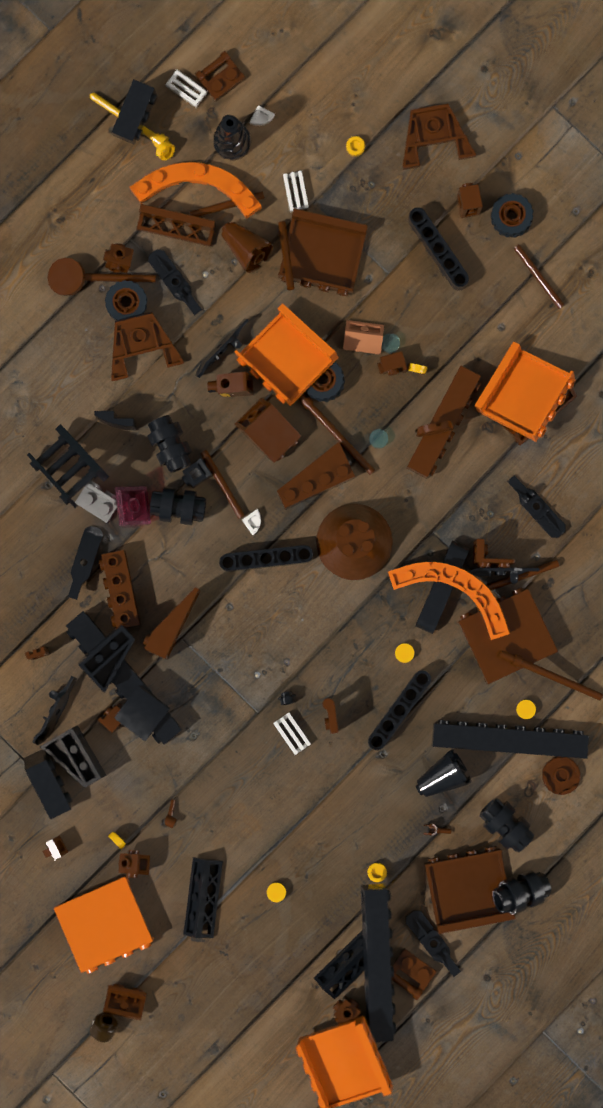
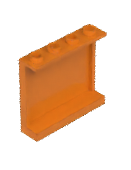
[235,303,339,406]
[475,341,576,442]
[54,876,154,974]
[296,1016,393,1108]

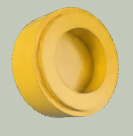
[346,136,365,156]
[156,141,175,161]
[408,363,427,374]
[395,644,414,663]
[516,700,536,719]
[108,831,126,850]
[367,862,387,882]
[267,882,286,902]

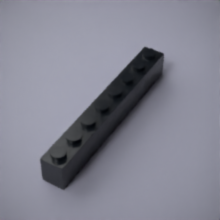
[66,611,183,744]
[432,720,589,759]
[361,883,396,1043]

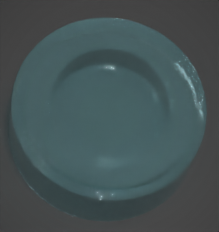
[382,333,400,353]
[369,429,388,449]

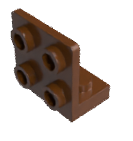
[473,539,515,568]

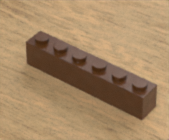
[407,366,482,479]

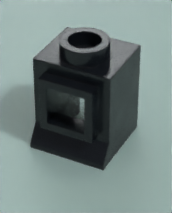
[182,458,212,488]

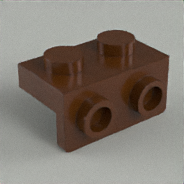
[103,984,147,1021]

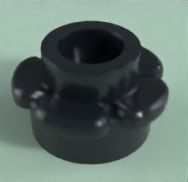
[278,691,296,706]

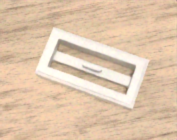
[166,70,207,108]
[283,171,309,212]
[273,713,311,755]

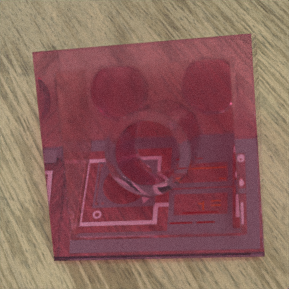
[115,486,151,528]

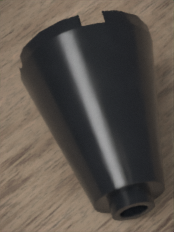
[416,749,472,797]

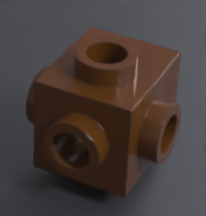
[103,243,134,273]
[118,850,150,878]
[333,997,361,1024]

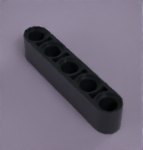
[408,208,469,290]
[415,540,470,634]
[219,545,313,572]
[368,670,431,750]

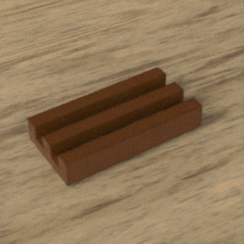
[25,646,50,660]

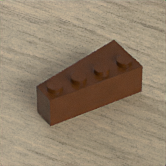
[277,442,355,510]

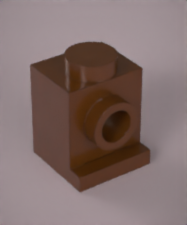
[377,351,407,376]
[98,702,123,733]

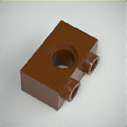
[457,183,483,218]

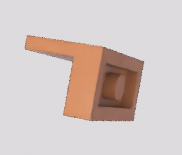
[343,320,384,354]

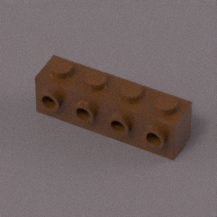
[99,550,141,629]

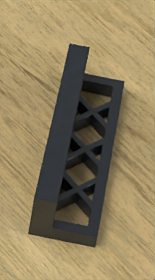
[183,857,223,938]
[314,931,364,1000]

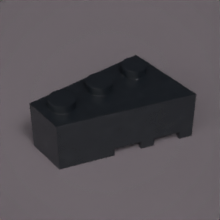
[111,79,158,144]
[78,624,135,693]
[40,725,107,788]
[24,749,73,820]

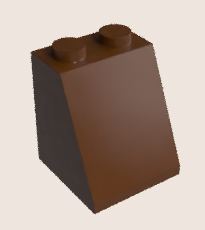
[234,398,301,463]

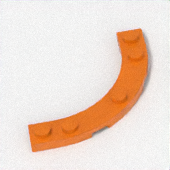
[130,162,262,219]
[388,562,510,640]

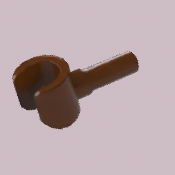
[165,800,177,828]
[423,824,451,836]

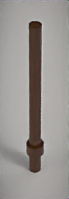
[298,393,375,475]
[498,650,603,701]

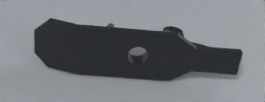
[148,249,202,316]
[195,318,249,378]
[507,475,566,538]
[68,526,103,600]
[468,568,539,584]
[32,676,77,745]
[405,910,461,977]

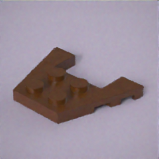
[402,104,476,170]
[111,312,184,382]

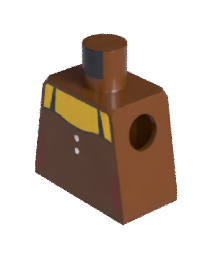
[207,372,254,397]

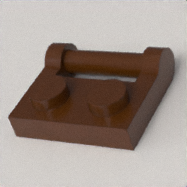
[195,51,245,102]
[322,698,338,734]
[391,948,437,1000]

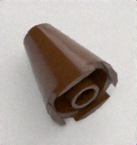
[221,222,273,273]

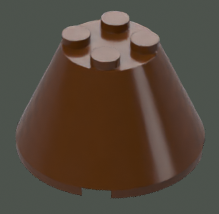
[316,504,393,580]

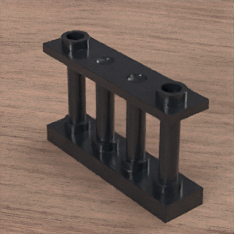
[27,424,109,508]

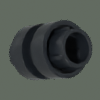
[147,415,192,473]
[150,487,206,525]
[480,798,534,853]
[492,870,551,915]

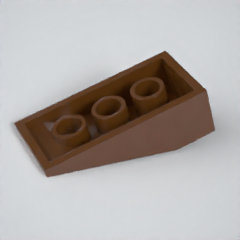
[143,587,201,660]

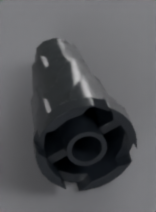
[213,115,251,161]

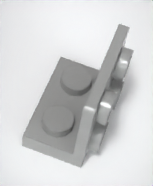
[75,481,120,524]

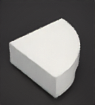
[250,106,275,126]
[242,509,261,536]

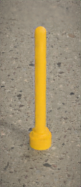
[90,93,169,148]

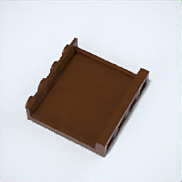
[278,209,368,296]
[457,588,558,684]
[424,846,515,934]

